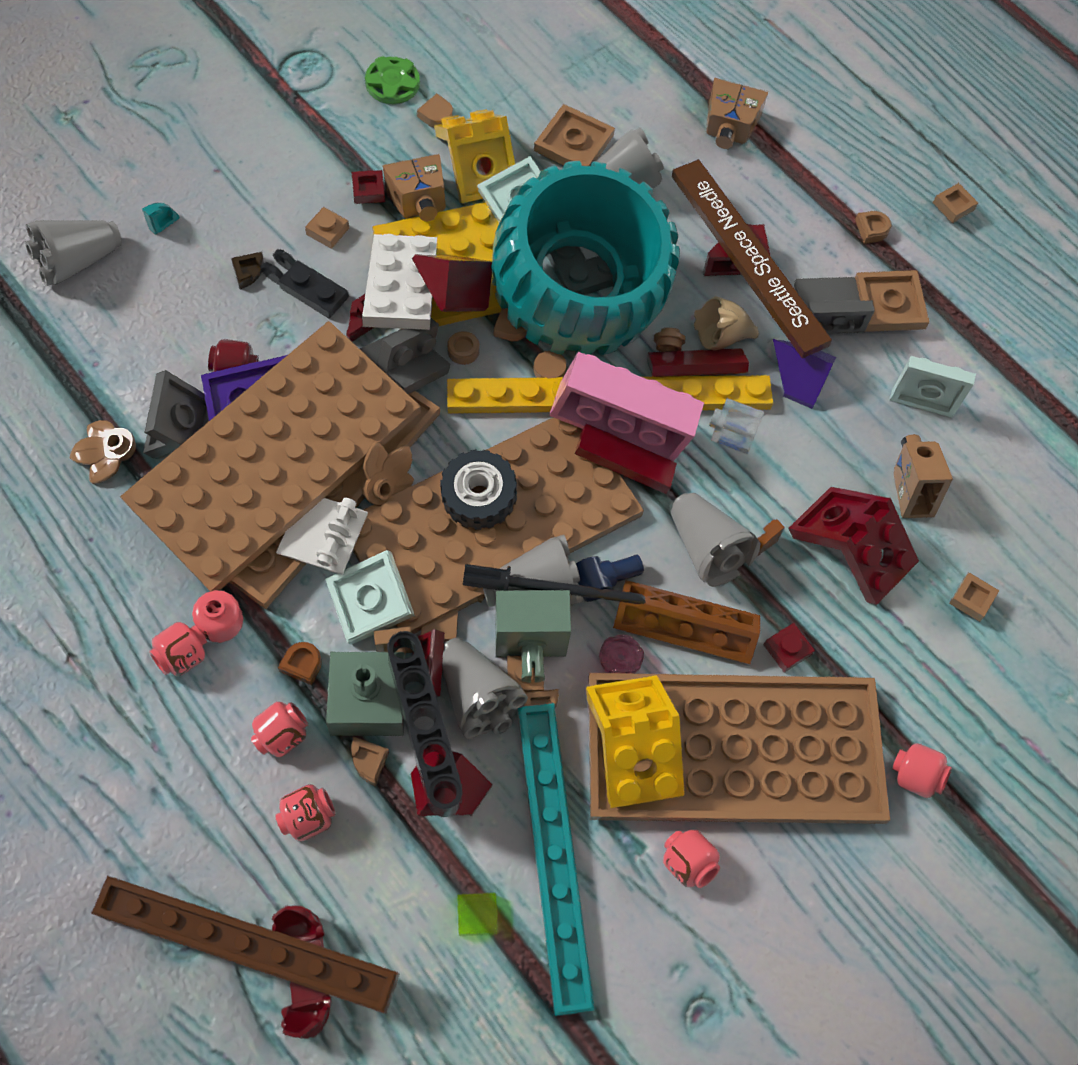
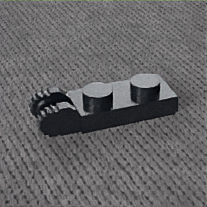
[260,248,349,319]

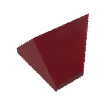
[410,751,493,817]

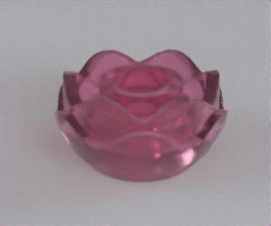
[599,635,644,674]

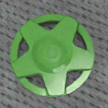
[365,56,420,104]

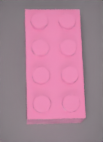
[549,352,704,461]

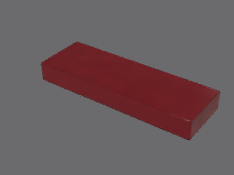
[647,348,749,377]
[575,423,677,494]

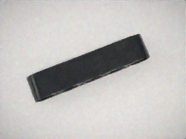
[387,631,463,817]

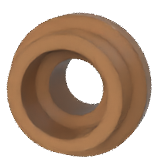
[653,327,686,352]

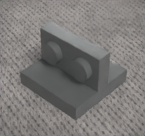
[360,318,451,394]
[143,370,209,459]

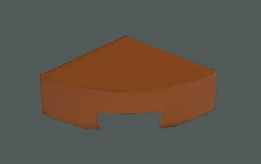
[757,519,785,556]

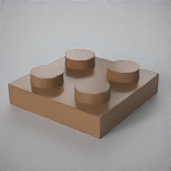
[534,104,615,166]
[855,270,929,332]

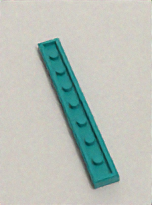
[518,703,595,1016]

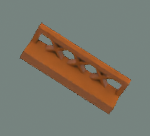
[613,580,761,664]

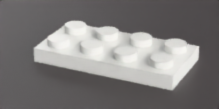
[362,234,437,330]

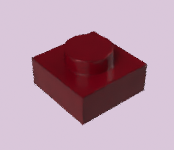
[352,170,385,204]
[763,623,815,673]

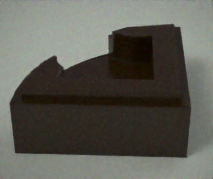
[231,252,264,289]

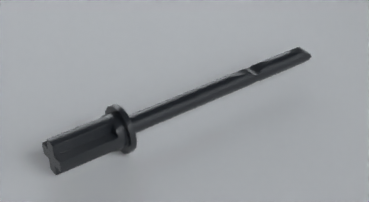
[463,564,646,604]

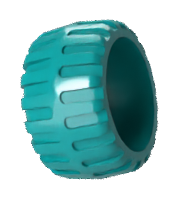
[492,161,680,356]

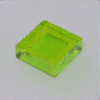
[457,893,498,936]

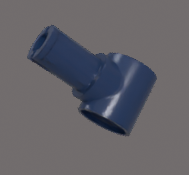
[576,554,644,602]

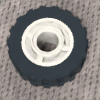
[440,449,517,530]

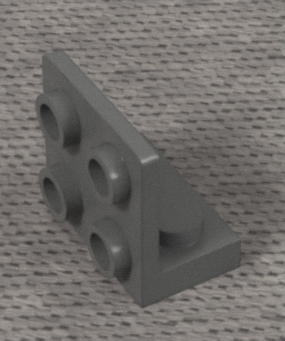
[794,277,875,334]

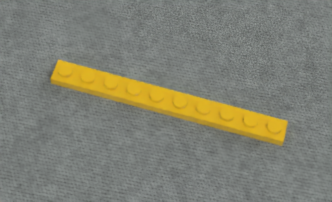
[447,375,773,414]

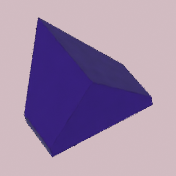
[773,339,836,409]

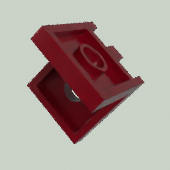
[788,487,919,605]

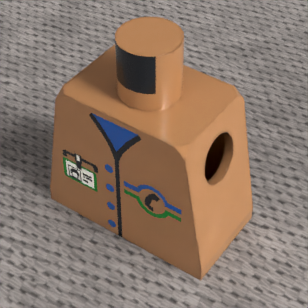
[706,78,768,149]
[382,154,446,221]
[894,434,953,518]

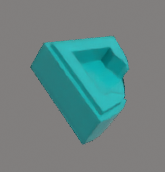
[142,203,180,235]

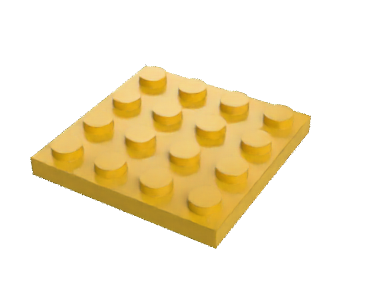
[372,202,501,326]

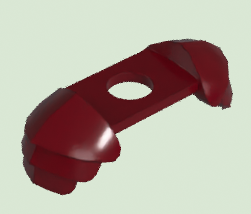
[272,905,332,1039]

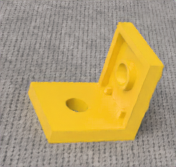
[434,109,515,203]
[586,675,685,808]

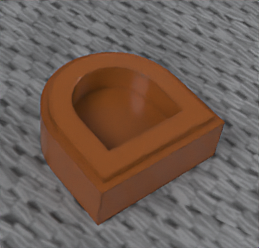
[278,642,322,686]

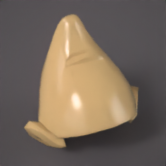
[693,296,759,351]

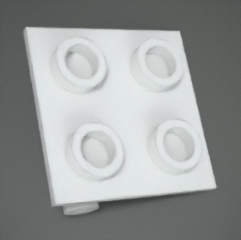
[276,498,368,575]

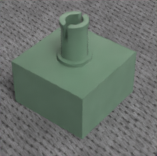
[495,590,571,683]
[326,652,405,736]

